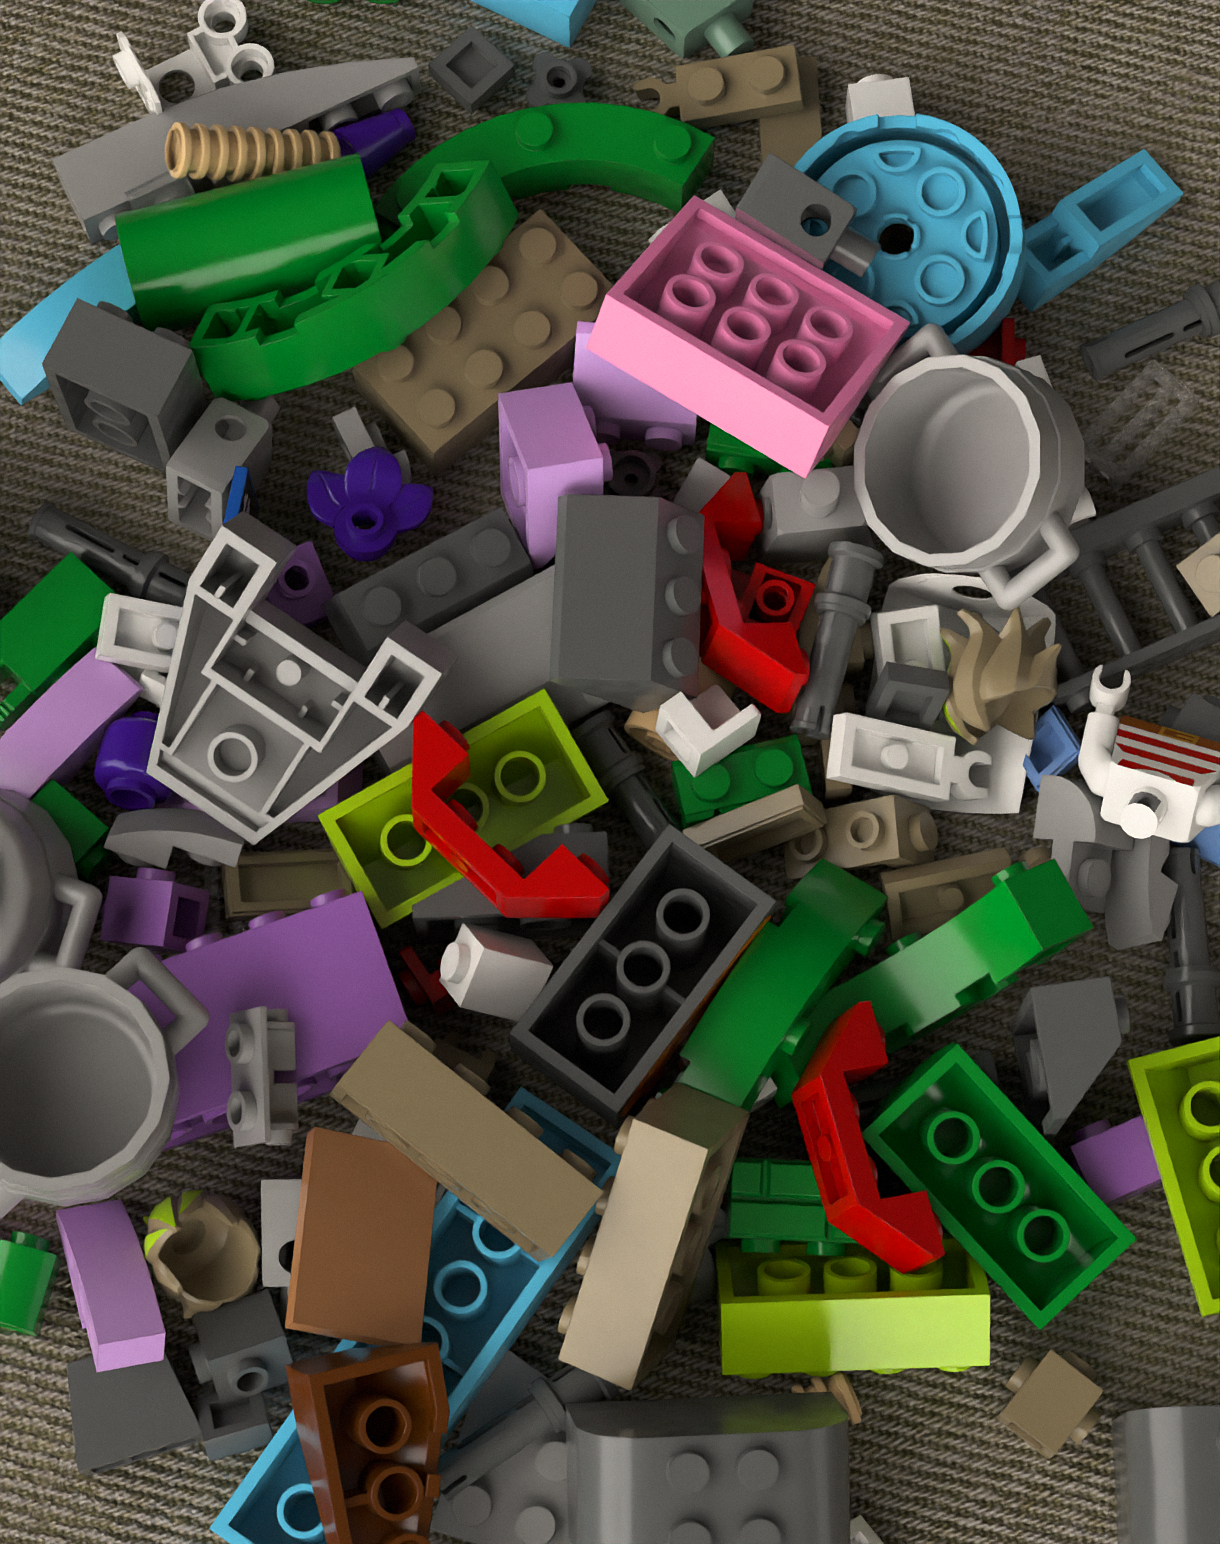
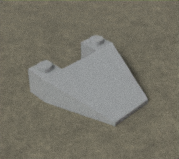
[146,510,459,845]

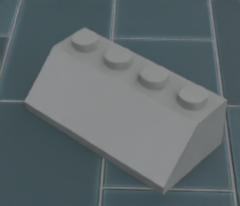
[366,565,609,777]

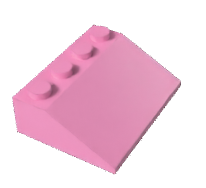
[586,195,911,479]

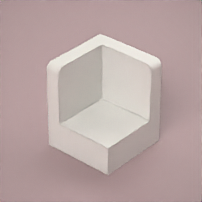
[655,685,761,778]

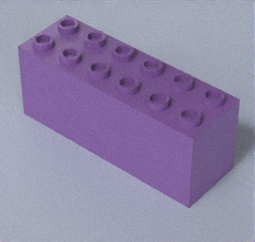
[127,889,408,1153]

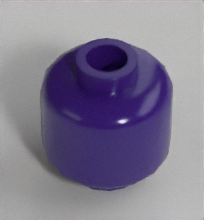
[94,711,174,811]

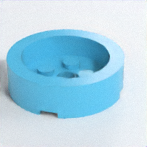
[794,113,1027,358]

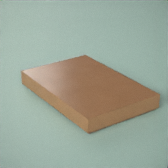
[285,1127,437,1346]

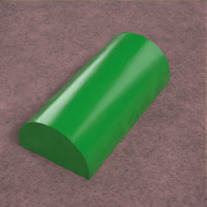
[115,152,382,332]
[860,1043,1137,1330]

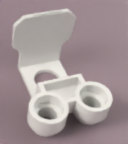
[112,0,276,115]

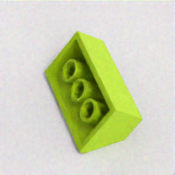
[317,688,608,932]
[1127,1036,1220,1318]
[715,1233,990,1379]

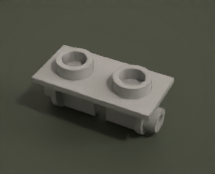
[225,1006,299,1147]

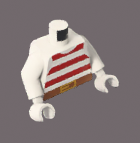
[1078,665,1220,843]

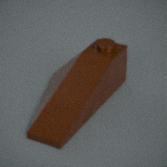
[285,1342,450,1544]

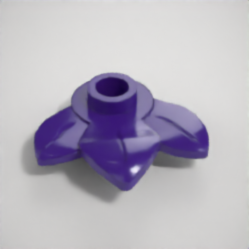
[307,446,433,562]

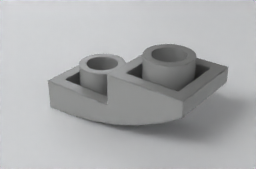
[104,808,245,869]
[1105,835,1178,950]

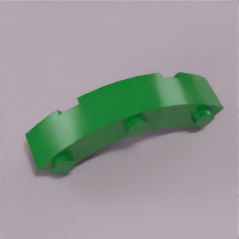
[374,102,715,239]
[189,160,519,401]
[655,858,888,1157]
[770,858,1093,1110]

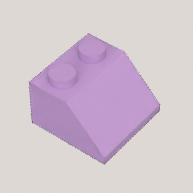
[573,321,697,451]
[498,382,613,569]

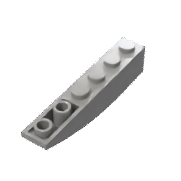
[52,57,421,244]

